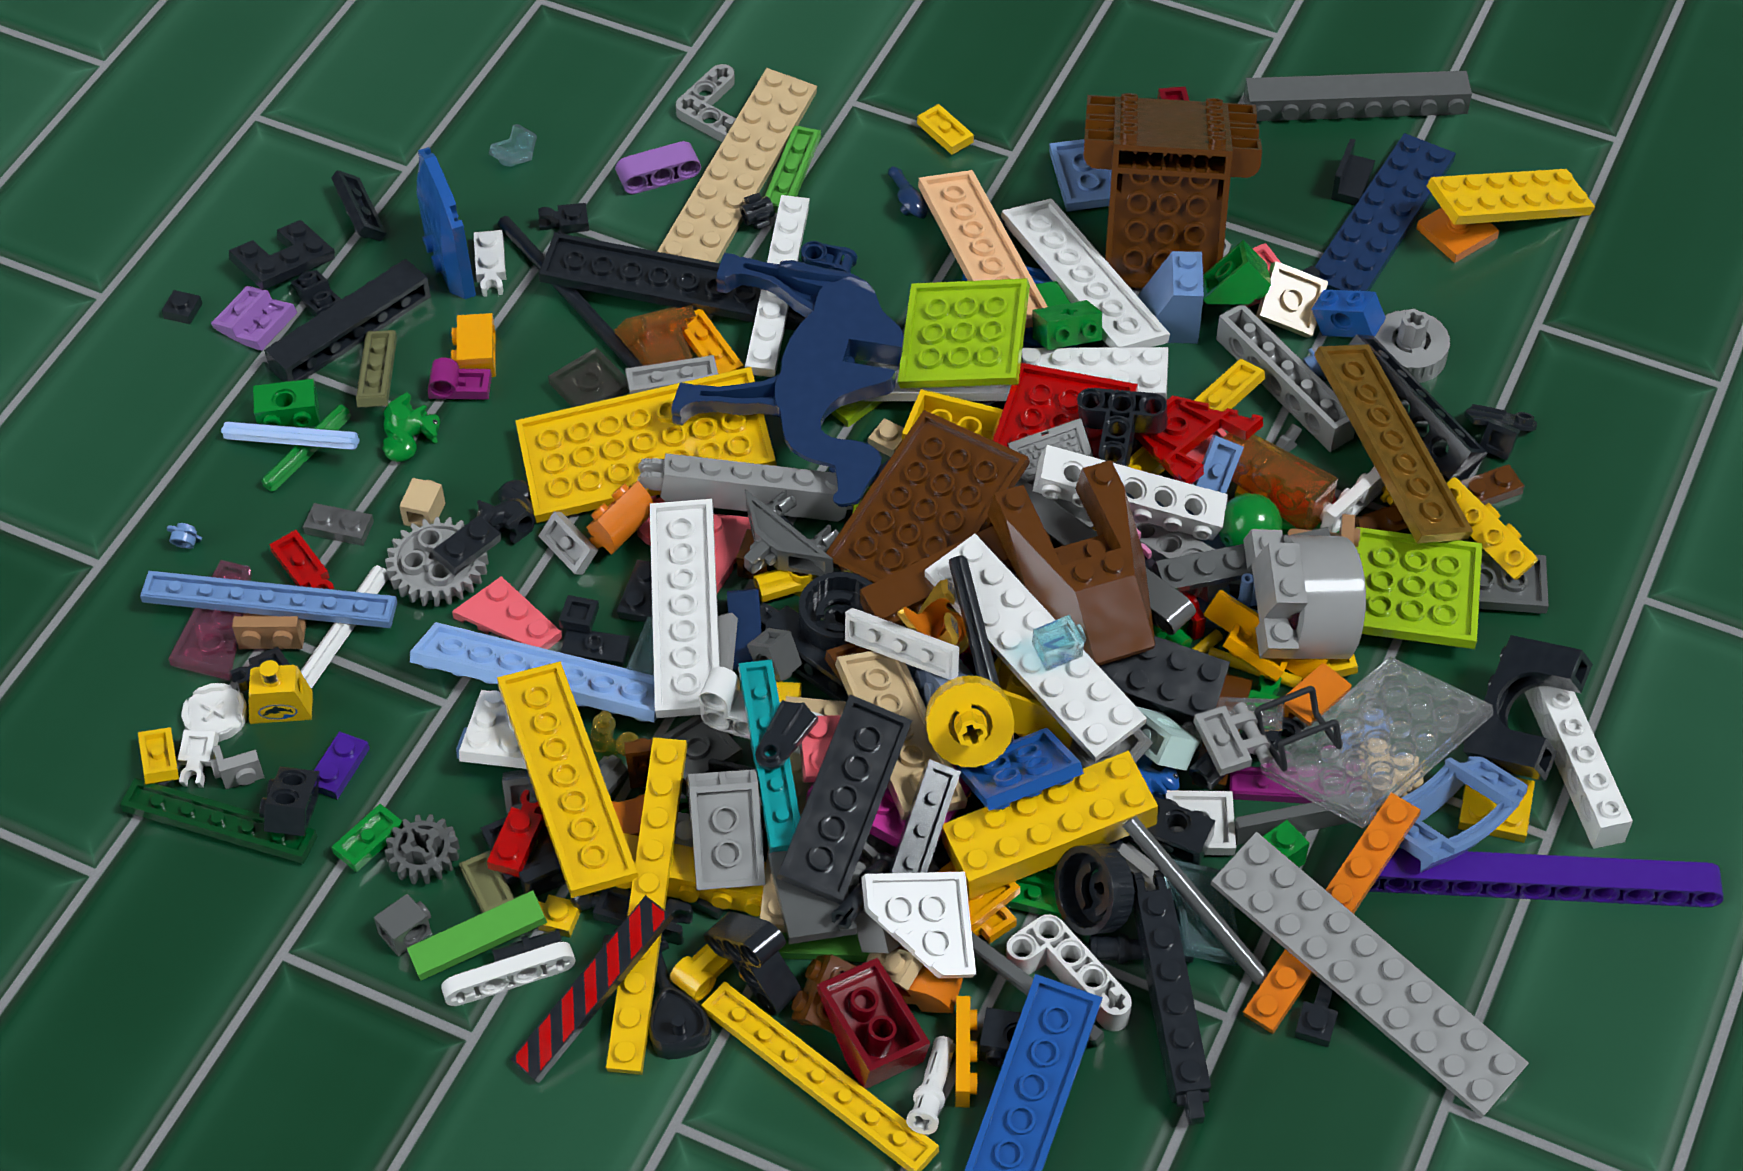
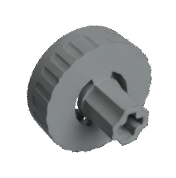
[1375,309,1450,383]

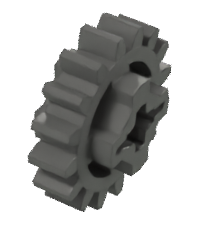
[385,814,460,884]

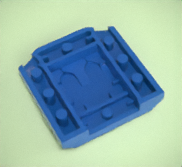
[417,147,476,299]

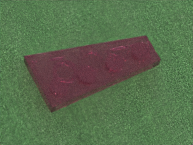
[169,560,252,681]

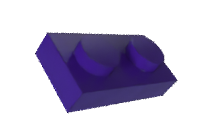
[314,731,370,800]

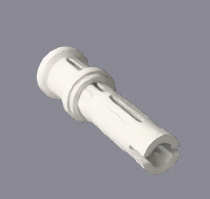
[906,1036,956,1134]

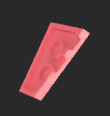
[452,576,563,649]

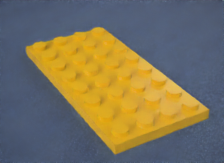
[515,367,777,523]

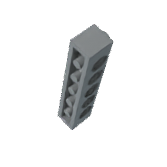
[1216,304,1355,452]

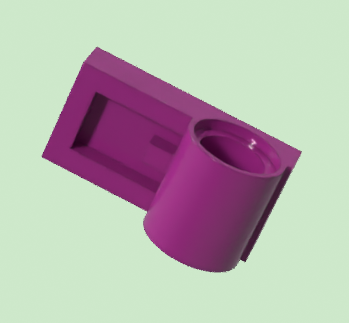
[428,358,492,399]

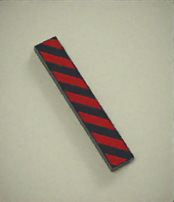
[510,895,674,1083]

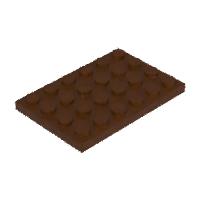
[826,410,1030,584]

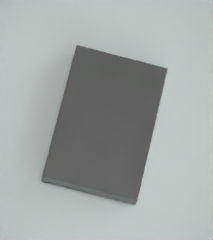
[768,850,858,944]

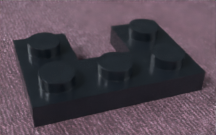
[229,220,335,290]

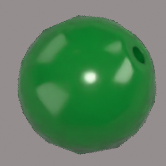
[1219,493,1283,547]

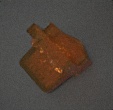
[614,305,696,366]

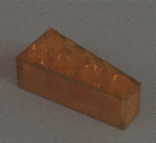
[1223,433,1338,530]

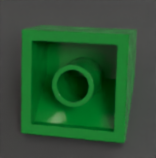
[1203,240,1272,305]

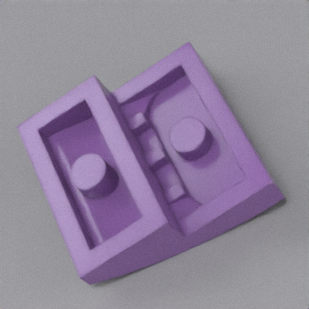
[211,286,298,351]

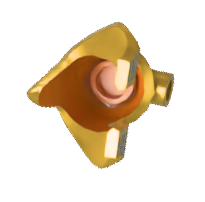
[897,579,969,654]

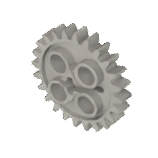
[385,517,489,607]

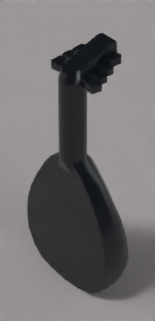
[648,935,712,1060]

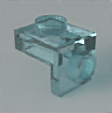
[489,124,537,167]

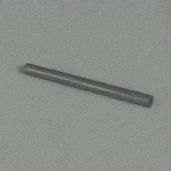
[1123,815,1269,986]

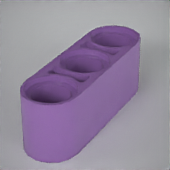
[615,141,701,194]

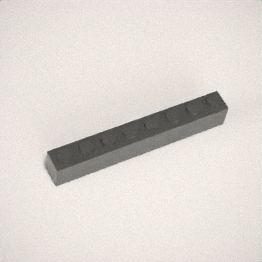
[1243,71,1472,121]

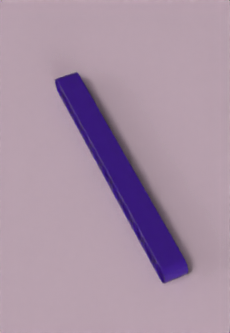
[1348,848,1724,908]

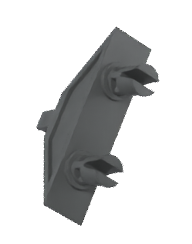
[744,489,839,576]

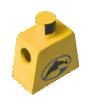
[249,660,313,724]

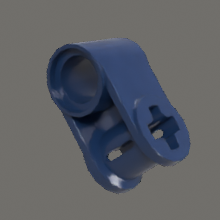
[801,241,858,273]

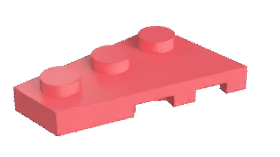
[713,513,751,594]

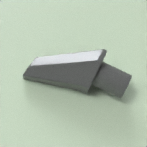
[1266,423,1302,463]

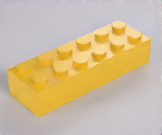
[942,750,1158,899]

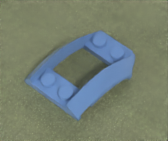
[1366,756,1528,872]

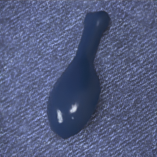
[888,166,929,219]

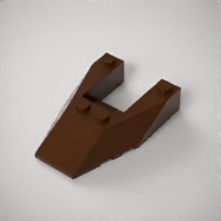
[988,460,1155,666]

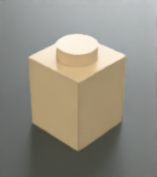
[399,478,445,527]

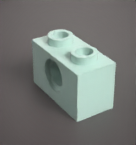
[1136,706,1200,771]

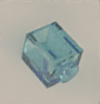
[1032,615,1086,671]

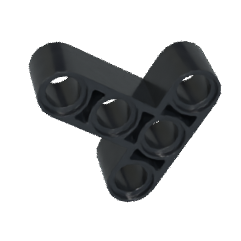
[1077,388,1168,467]
[704,911,802,1016]

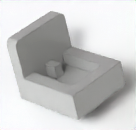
[210,745,264,789]

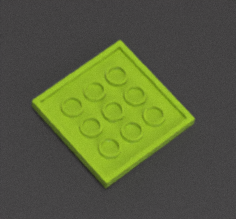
[897,278,1030,389]
[1356,527,1482,649]

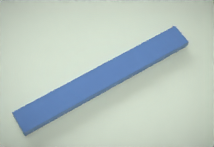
[140,571,397,628]

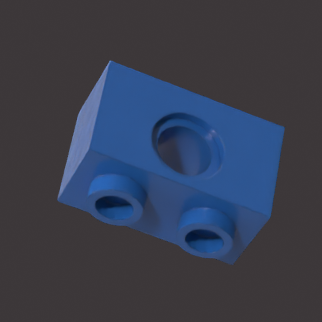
[1311,290,1386,337]

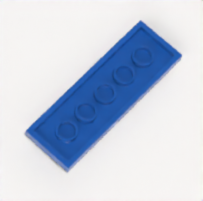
[965,974,1103,1171]

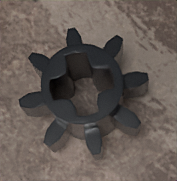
[740,193,775,229]

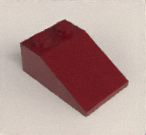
[816,957,931,1089]

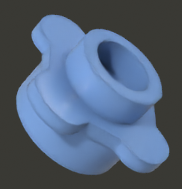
[1303,348,1327,381]
[167,523,202,549]

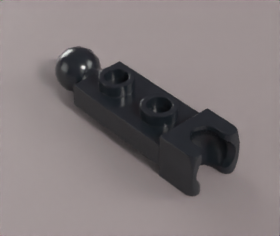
[570,887,693,945]

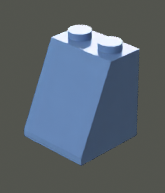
[1138,251,1204,344]

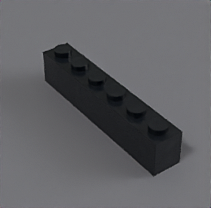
[264,259,431,382]

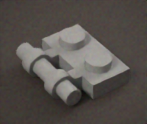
[1193,702,1272,776]

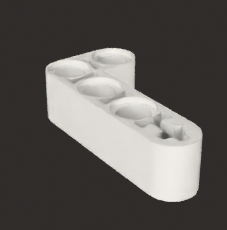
[699,666,824,754]
[1006,914,1132,1032]

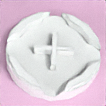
[181,683,248,742]

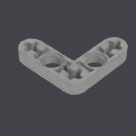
[676,64,736,142]

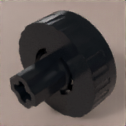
[799,572,872,651]
[1054,843,1135,935]

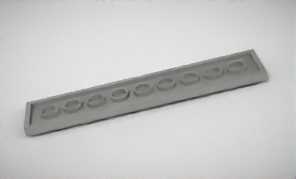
[1211,832,1529,1118]

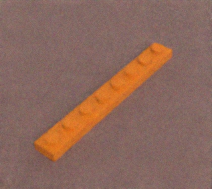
[1243,792,1421,1034]

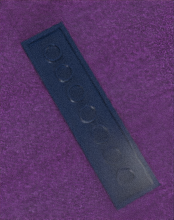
[1315,133,1456,291]

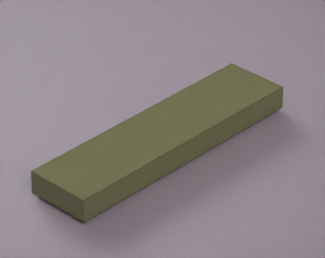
[356,330,397,407]

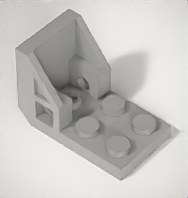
[686,769,766,891]

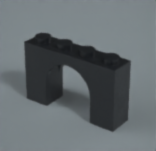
[1463,635,1593,782]

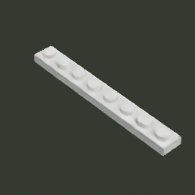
[745,195,810,377]

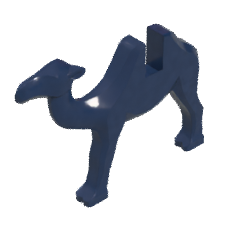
[671,253,904,507]

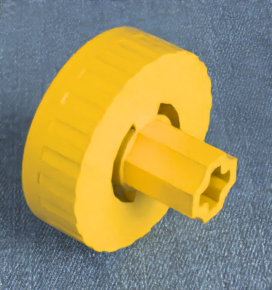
[925,675,1015,768]

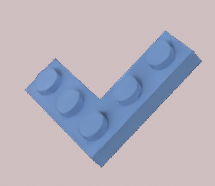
[1126,435,1244,515]

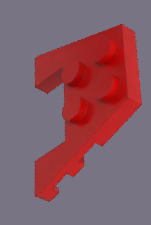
[1134,395,1263,484]

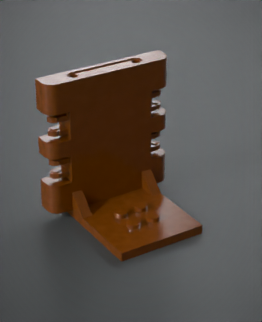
[1083,93,1262,288]

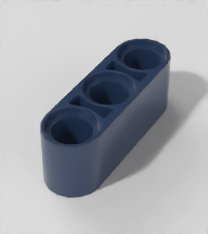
[727,589,762,671]

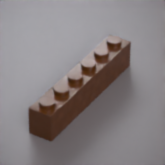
[860,526,1050,626]

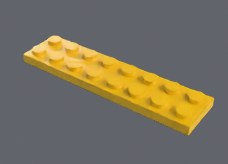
[497,661,638,898]

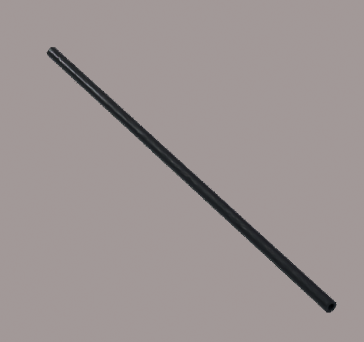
[498,216,849,606]

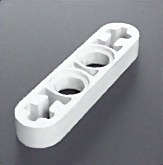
[441,942,576,1006]

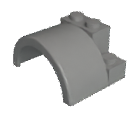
[1243,529,1366,659]

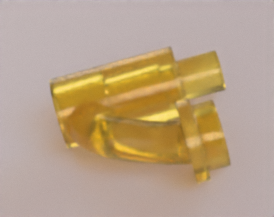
[589,711,639,756]

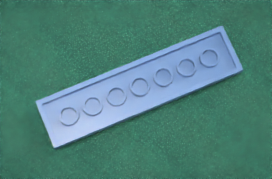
[410,622,656,722]

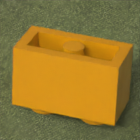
[451,313,496,377]

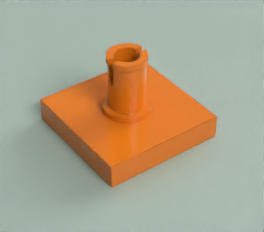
[1416,207,1499,263]

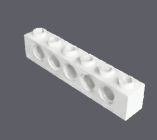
[1033,445,1228,540]
[1524,686,1633,849]

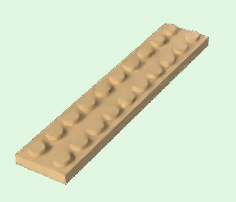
[657,68,817,263]

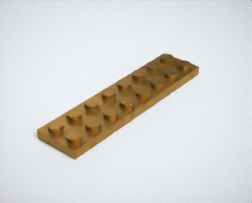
[1314,344,1473,543]

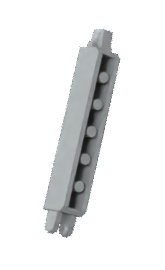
[638,453,854,522]

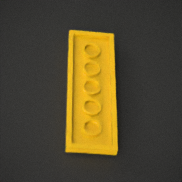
[1426,169,1595,225]

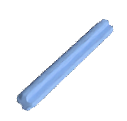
[221,421,360,450]

